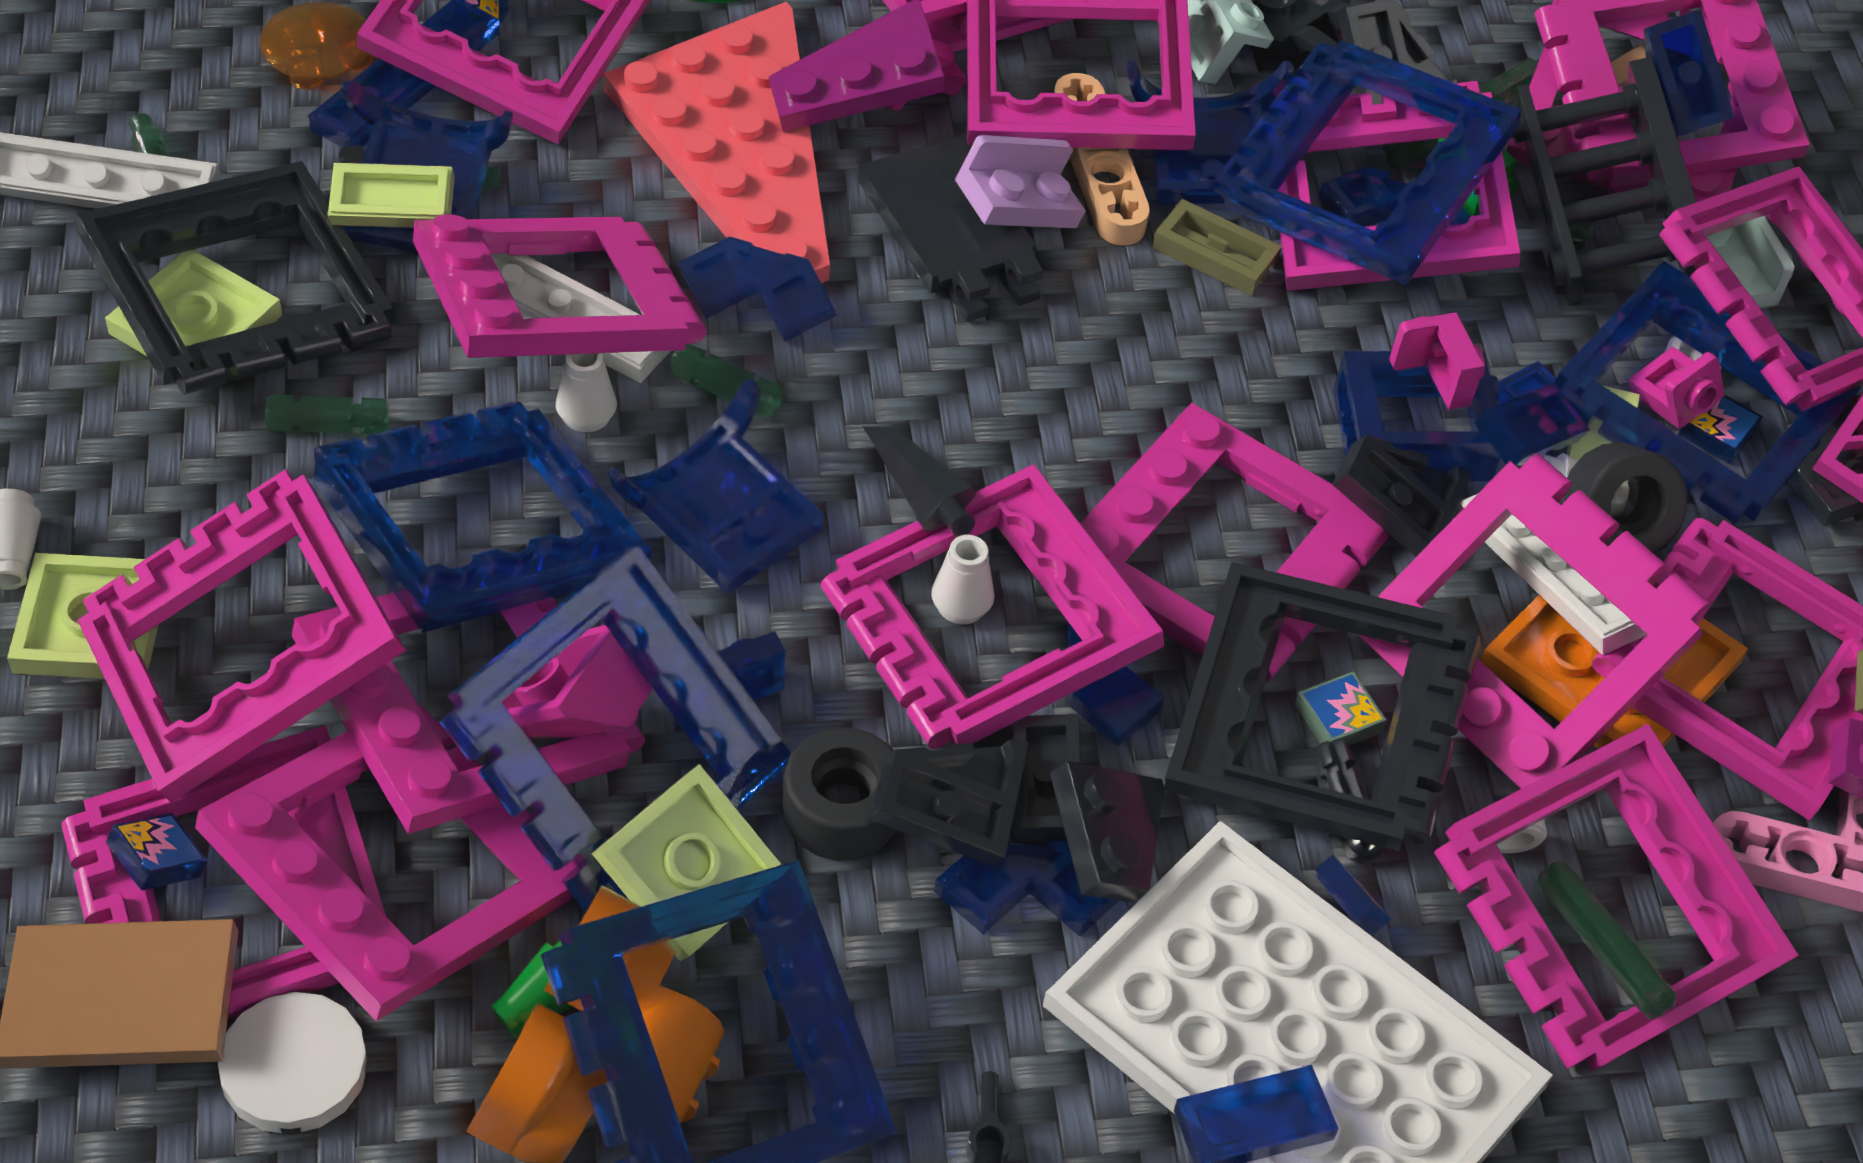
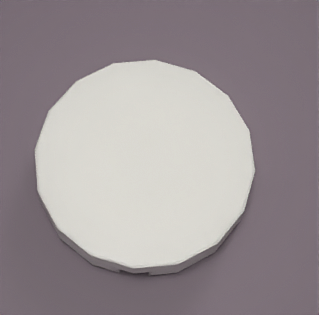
[218,992,367,1133]

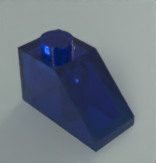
[1644,9,1735,137]

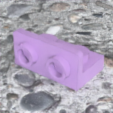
[955,135,1086,228]

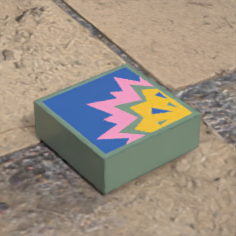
[1294,671,1387,745]

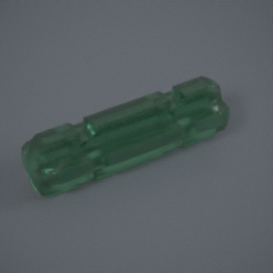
[670,344,783,418]
[265,394,390,435]

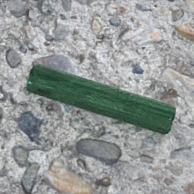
[1537,861,1677,1019]

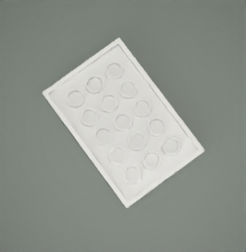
[1043,821,1553,1163]

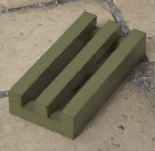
[1152,199,1282,296]

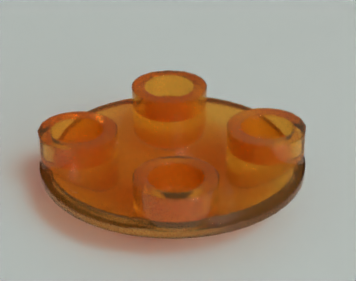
[260,2,372,90]

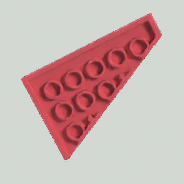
[603,1,830,302]

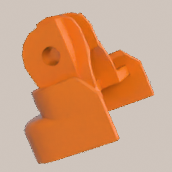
[466,885,724,1163]

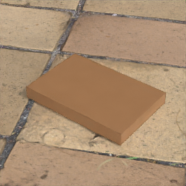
[0,919,239,1069]

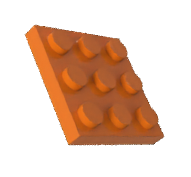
[1480,595,1748,749]

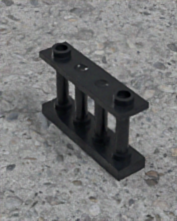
[1508,56,1696,306]

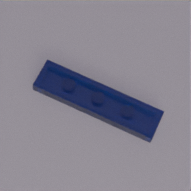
[308,0,500,147]

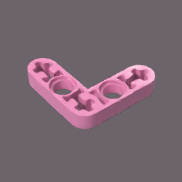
[1713,789,1863,912]

